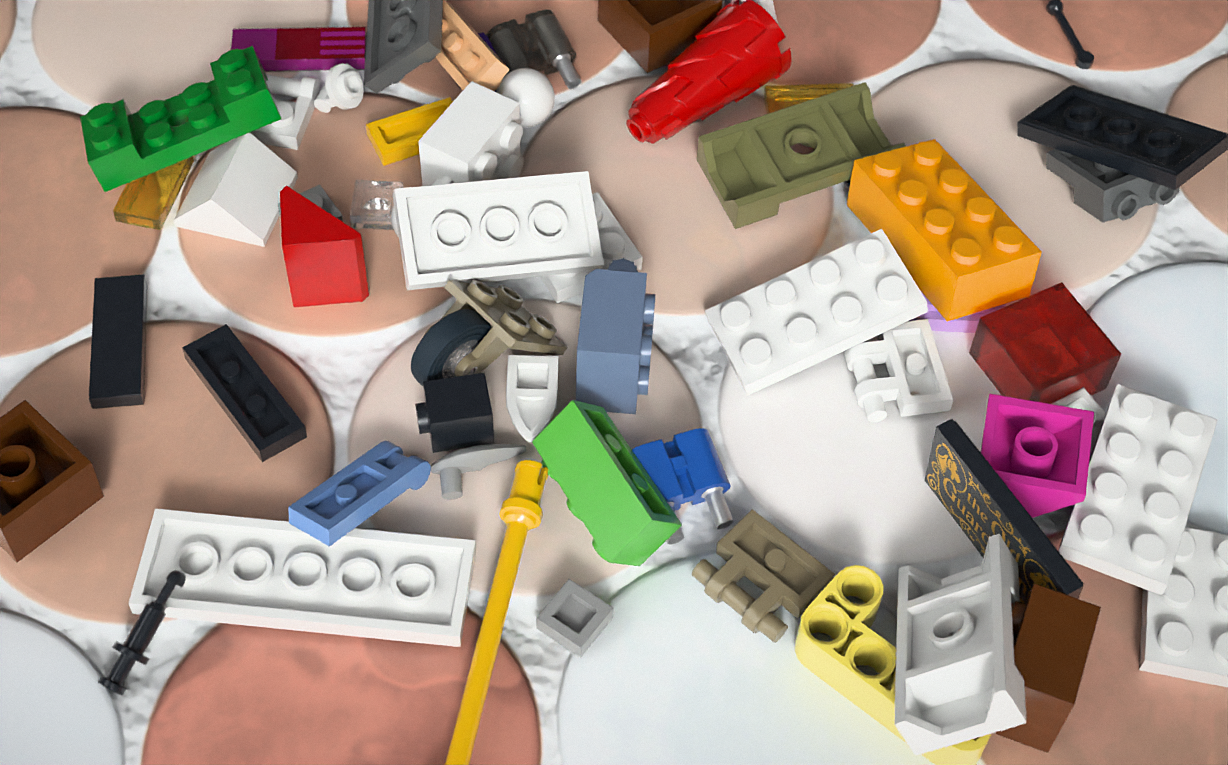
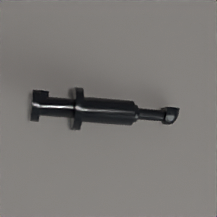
[98,570,186,695]

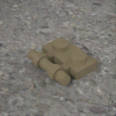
[691,509,835,643]

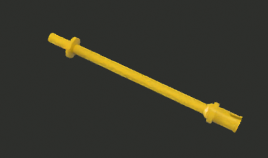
[445,460,548,765]

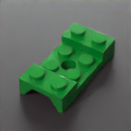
[80,46,282,192]

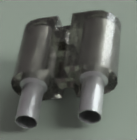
[486,9,582,89]

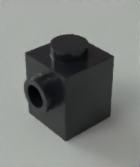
[415,373,494,453]

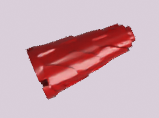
[626,0,792,144]

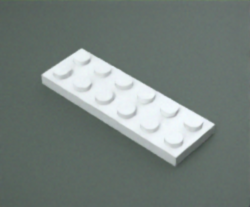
[128,508,476,647]

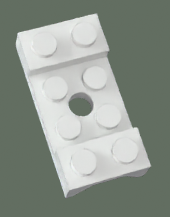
[894,534,1026,756]

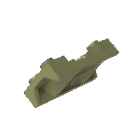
[697,82,905,229]

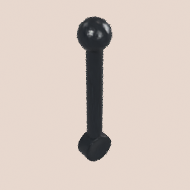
[1046,0,1094,69]

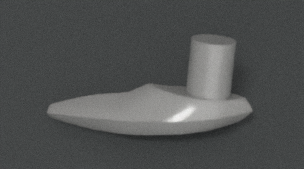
[430,444,526,500]

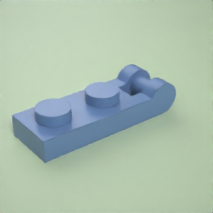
[288,441,431,547]

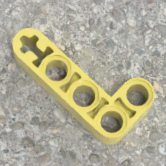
[795,565,991,765]

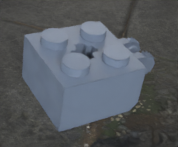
[576,258,656,414]

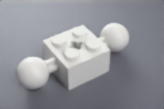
[391,68,555,238]

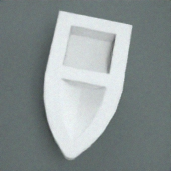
[506,355,559,443]

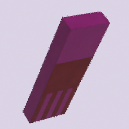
[231,27,367,71]

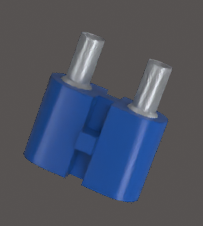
[632,428,734,545]

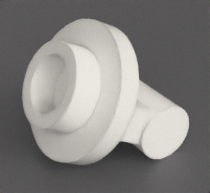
[314,64,364,113]

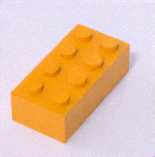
[847,139,1042,322]

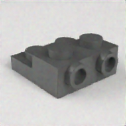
[1046,149,1180,223]

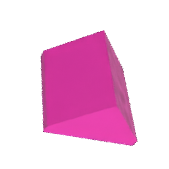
[980,394,1094,518]

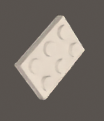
[1139,527,1228,687]

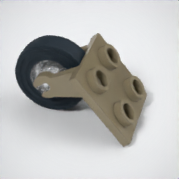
[411,279,568,386]

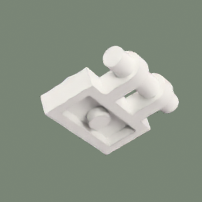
[844,319,953,422]

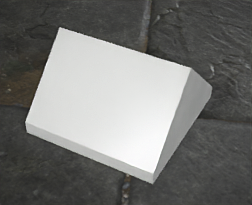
[174,132,298,247]

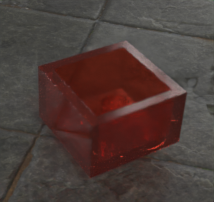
[969,282,1121,404]

